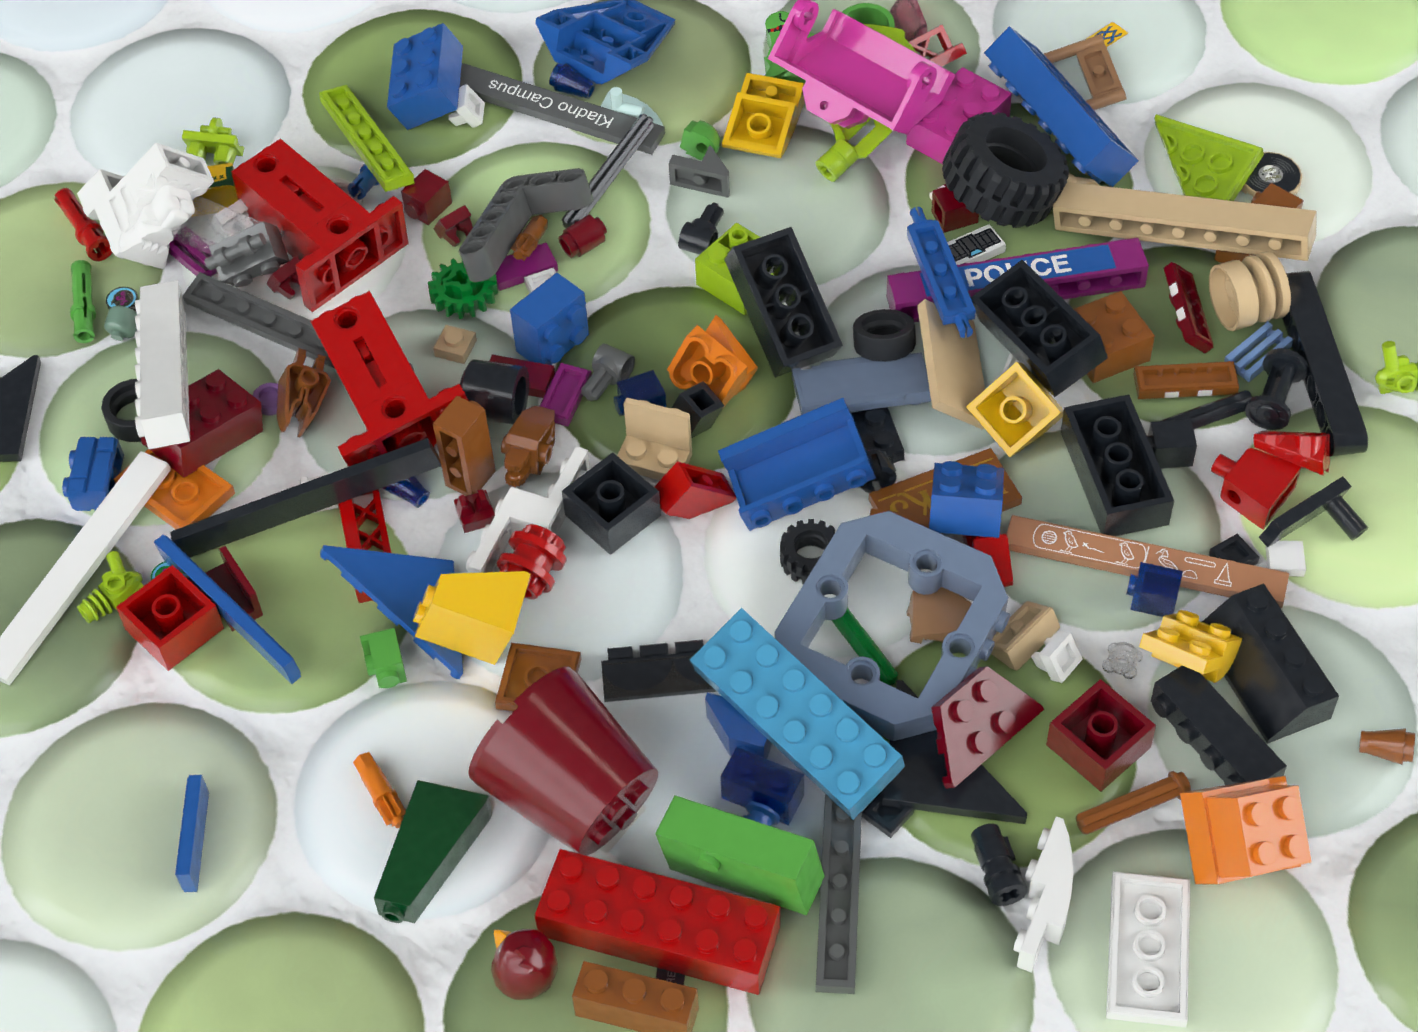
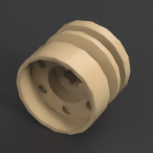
[1209,251,1291,331]

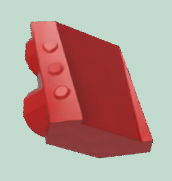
[1253,431,1330,476]

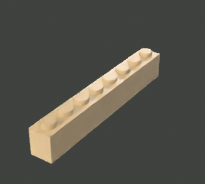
[1053,182,1317,261]

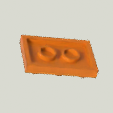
[114,449,235,529]

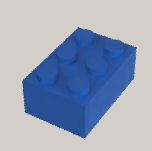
[387,23,463,130]

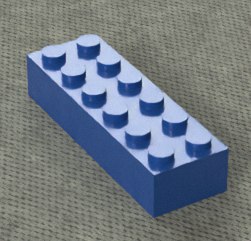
[984,26,1139,187]

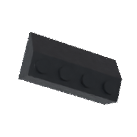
[1202,583,1339,744]

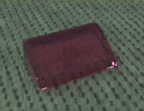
[890,0,927,47]

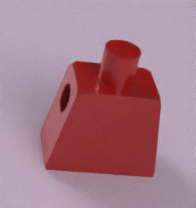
[1211,448,1302,530]

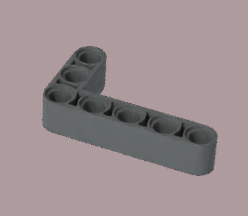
[459,168,594,282]

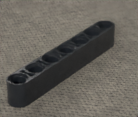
[1282,271,1368,456]

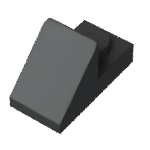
[669,145,730,198]

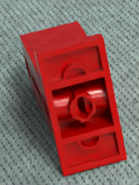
[231,138,409,312]
[310,291,468,467]

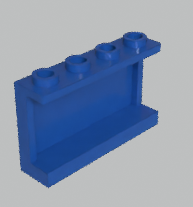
[718,398,876,531]

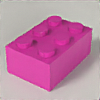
[906,67,1012,164]

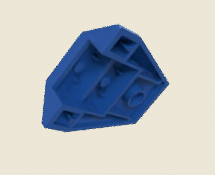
[535,0,676,85]

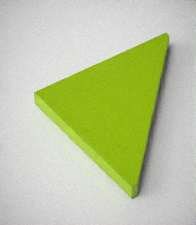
[1154,114,1264,201]

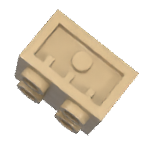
[617,398,692,480]

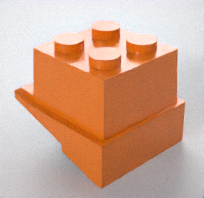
[1180,776,1312,884]

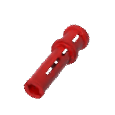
[54,188,113,261]

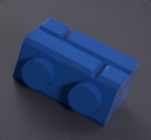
[62,437,124,511]

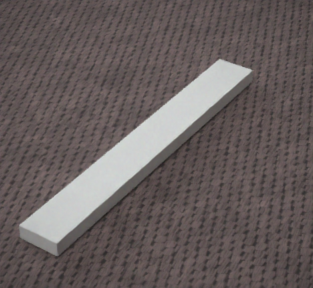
[0,451,171,686]

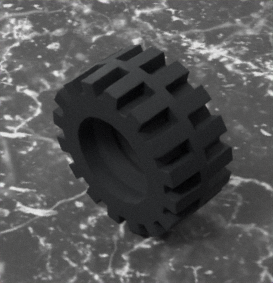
[780,519,835,584]

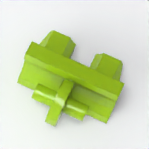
[182,117,244,165]

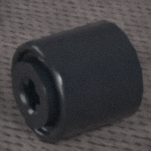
[460,359,529,424]

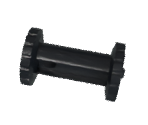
[1245,348,1308,430]

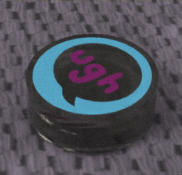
[106,287,139,311]

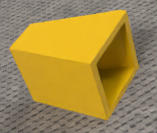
[413,571,530,665]

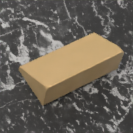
[991,601,1060,671]

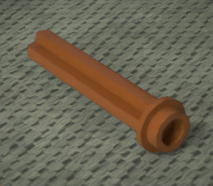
[1076,771,1191,835]

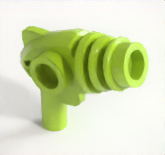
[1375,341,1418,394]
[77,551,143,623]

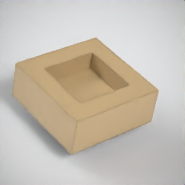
[433,325,477,364]

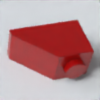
[654,461,736,519]

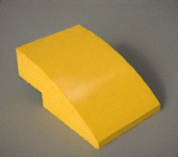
[722,73,805,158]

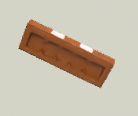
[1133,361,1239,399]

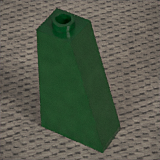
[374,780,492,923]

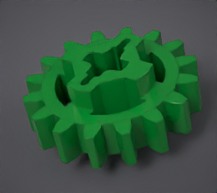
[428,258,498,319]

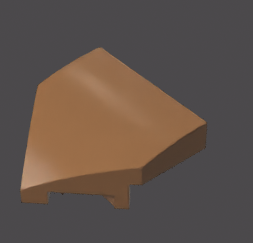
[906,587,972,644]

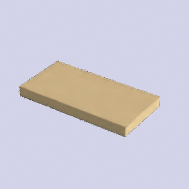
[917,299,985,430]

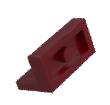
[205,546,263,632]

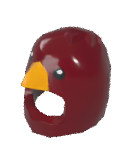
[491,929,558,1000]

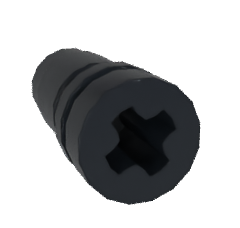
[971,823,1028,906]

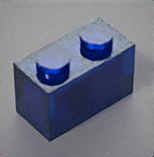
[720,747,804,826]

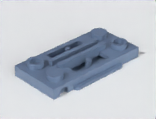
[792,353,931,415]

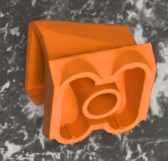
[667,315,758,408]

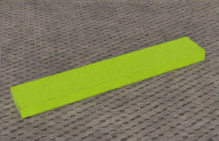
[319,85,414,192]

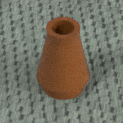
[1359,728,1416,765]

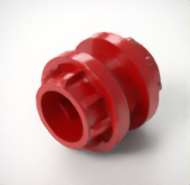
[496,524,567,599]

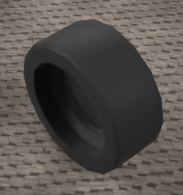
[853,309,916,362]
[101,379,141,442]

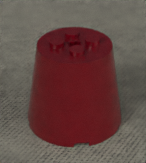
[468,667,658,856]

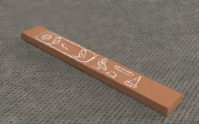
[1007,515,1289,608]

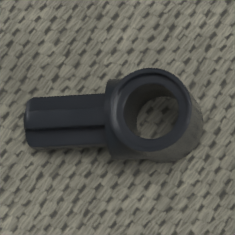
[678,202,724,255]

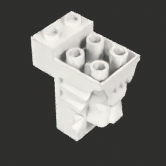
[77,143,214,269]

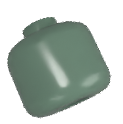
[104,306,137,341]

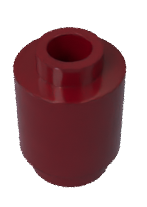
[558,215,607,258]

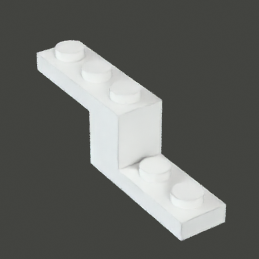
[466,446,590,573]

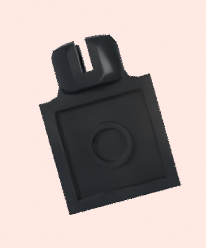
[851,407,904,493]

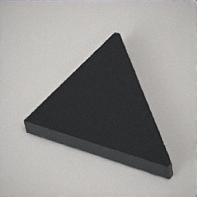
[0,355,41,462]
[882,680,1027,824]

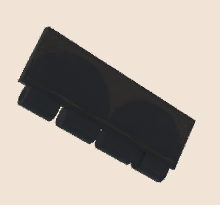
[601,639,717,702]

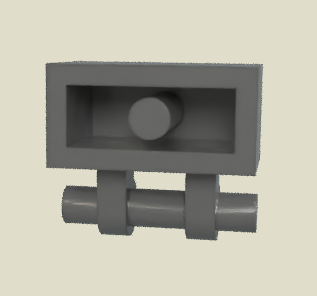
[204,221,290,287]

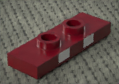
[1163,262,1214,354]

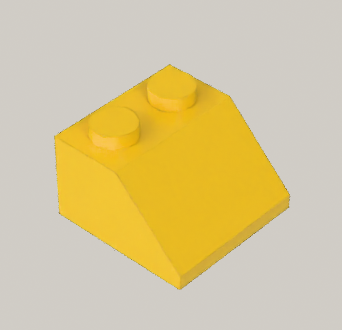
[966,362,1064,458]

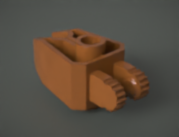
[277,348,331,437]
[501,406,555,488]

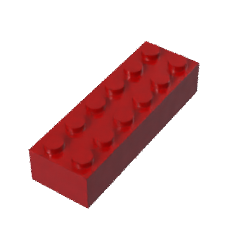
[534,849,780,995]

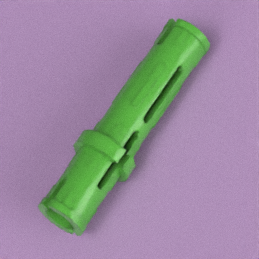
[70,260,96,343]

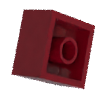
[1046,679,1156,792]

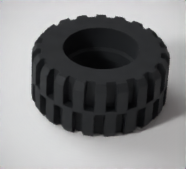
[942,112,1069,228]

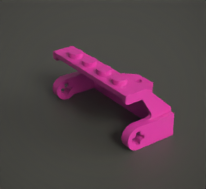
[768,0,956,135]

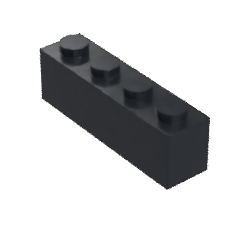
[1151,665,1287,785]

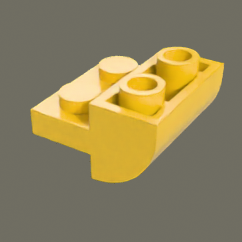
[1139,610,1242,683]

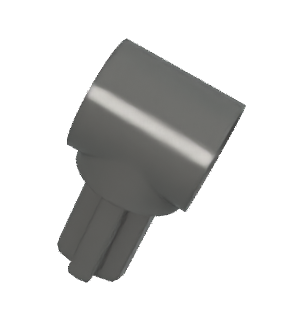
[581,343,635,402]

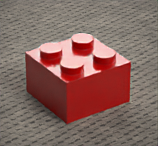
[116,565,224,671]

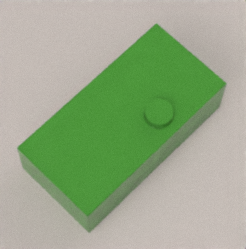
[655,795,825,916]

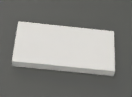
[1106,871,1190,1027]

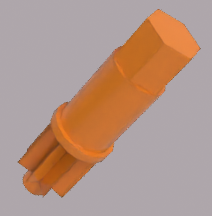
[353,752,406,828]

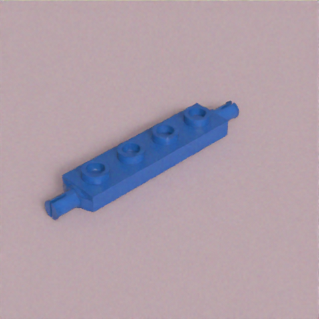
[907,207,976,338]

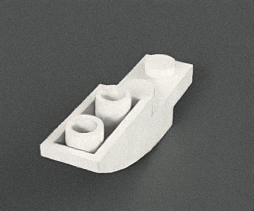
[1013,816,1073,973]

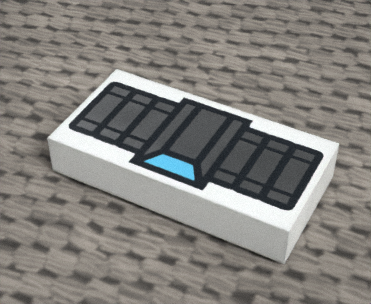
[947,224,1006,265]

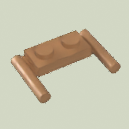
[1044,34,1127,110]

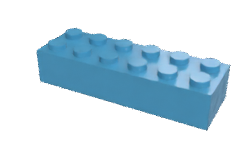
[690,608,905,820]

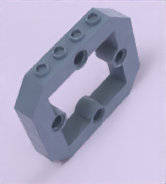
[774,511,1010,741]

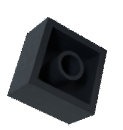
[562,452,661,555]

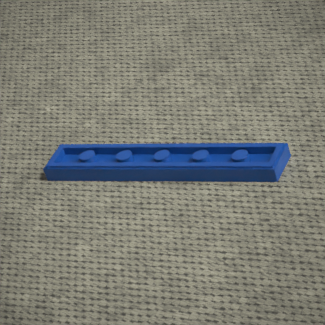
[154,535,301,684]

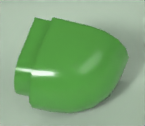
[680,120,721,160]

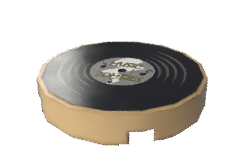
[1241,152,1302,197]

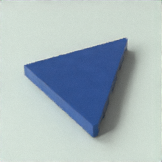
[320,545,463,679]

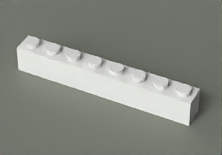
[135,280,190,449]

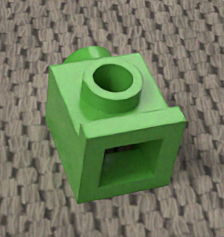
[360,628,407,688]

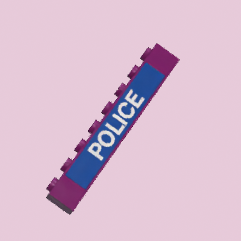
[886,238,1149,322]

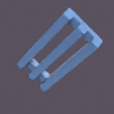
[1224,322,1293,382]

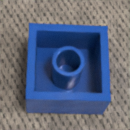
[510,273,589,365]
[929,461,1004,538]

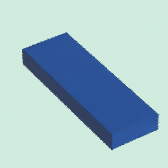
[175,775,209,892]

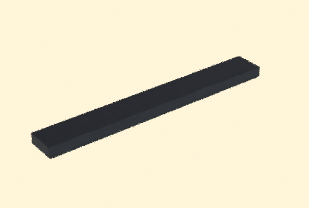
[170,438,441,558]

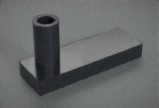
[1259,476,1369,548]

